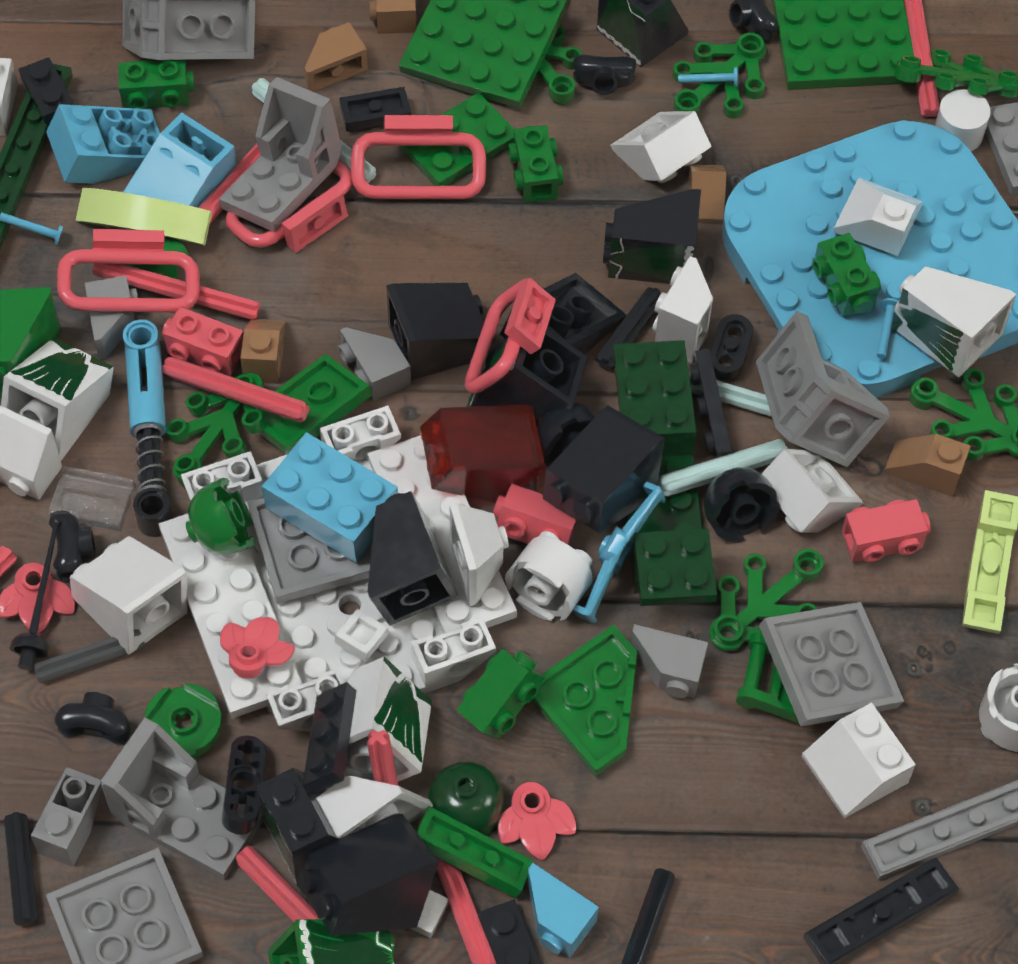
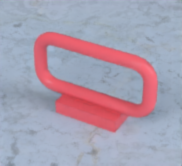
[351,115,486,199]
[226,160,352,253]
[57,229,200,313]
[464,278,556,394]

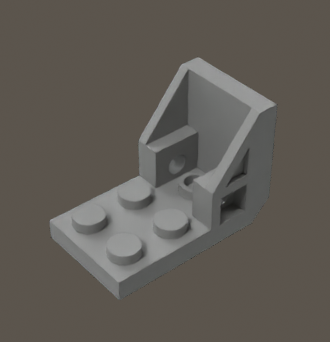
[122,0,255,60]
[219,77,342,232]
[756,311,890,467]
[100,717,263,880]

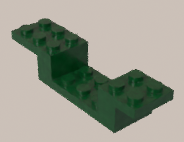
[613,340,717,606]

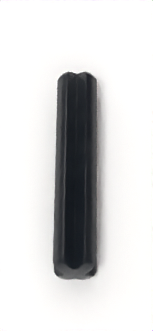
[595,287,661,370]
[4,812,38,927]
[621,868,675,964]

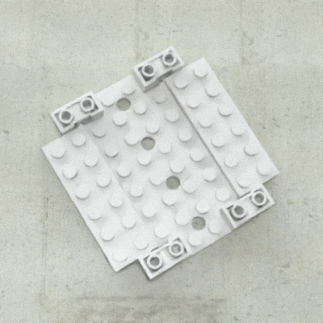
[158,406,517,731]

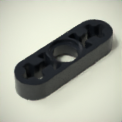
[221,735,266,835]

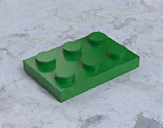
[399,93,514,186]
[251,353,372,455]

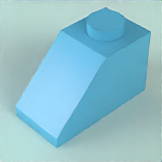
[527,863,599,958]

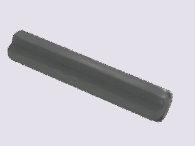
[34,629,145,683]

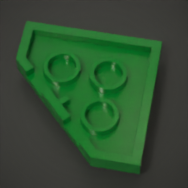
[531,624,637,777]

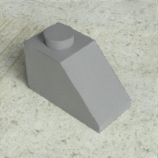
[84,275,138,360]
[631,624,708,698]

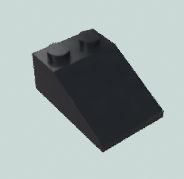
[500,273,627,355]

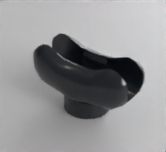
[729,0,778,42]
[573,54,636,95]
[49,510,96,582]
[55,692,130,744]

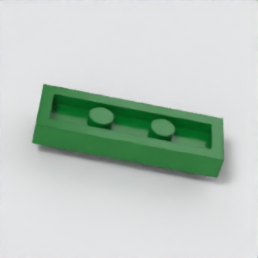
[416,806,533,898]

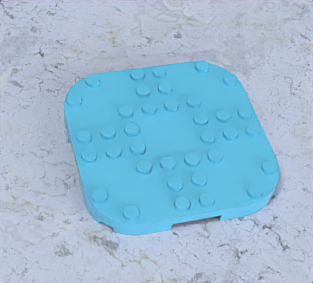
[722,120,1018,397]

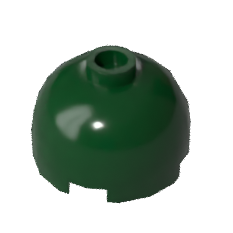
[427,762,504,836]

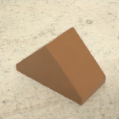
[689,164,726,224]

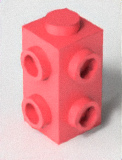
[162,307,244,377]
[493,483,577,545]
[841,499,931,563]

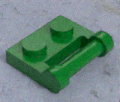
[736,632,799,723]

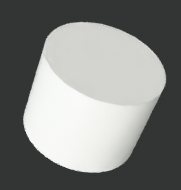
[935,89,990,151]

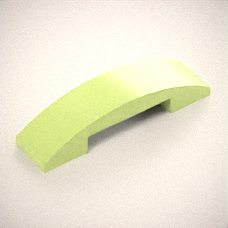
[75,188,212,246]
[962,490,1018,634]

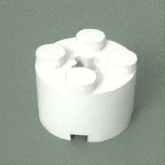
[505,531,593,621]
[979,663,1018,752]

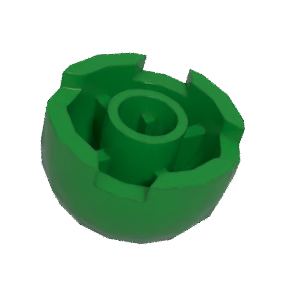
[186,478,255,555]

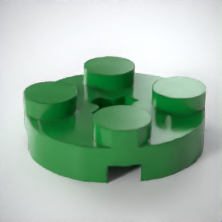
[145,683,223,760]

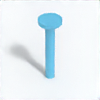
[678,67,739,87]
[0,212,63,246]
[877,298,899,359]

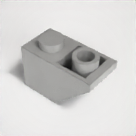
[338,327,411,402]
[31,767,102,867]

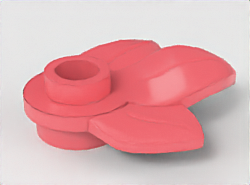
[0,563,75,635]
[220,617,295,679]
[498,782,576,860]

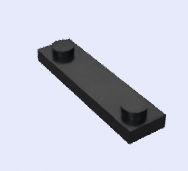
[803,857,959,964]

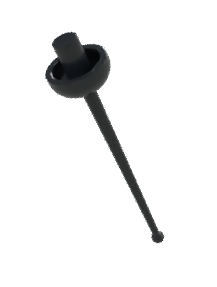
[10,518,61,670]

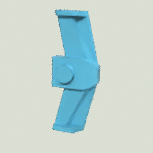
[573,482,666,624]

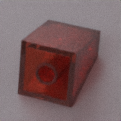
[420,405,545,503]

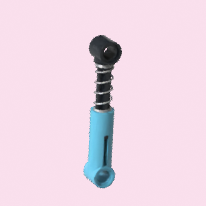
[123,319,173,537]

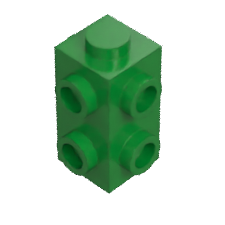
[118,60,195,109]
[508,125,564,203]
[812,233,881,317]
[457,649,545,739]

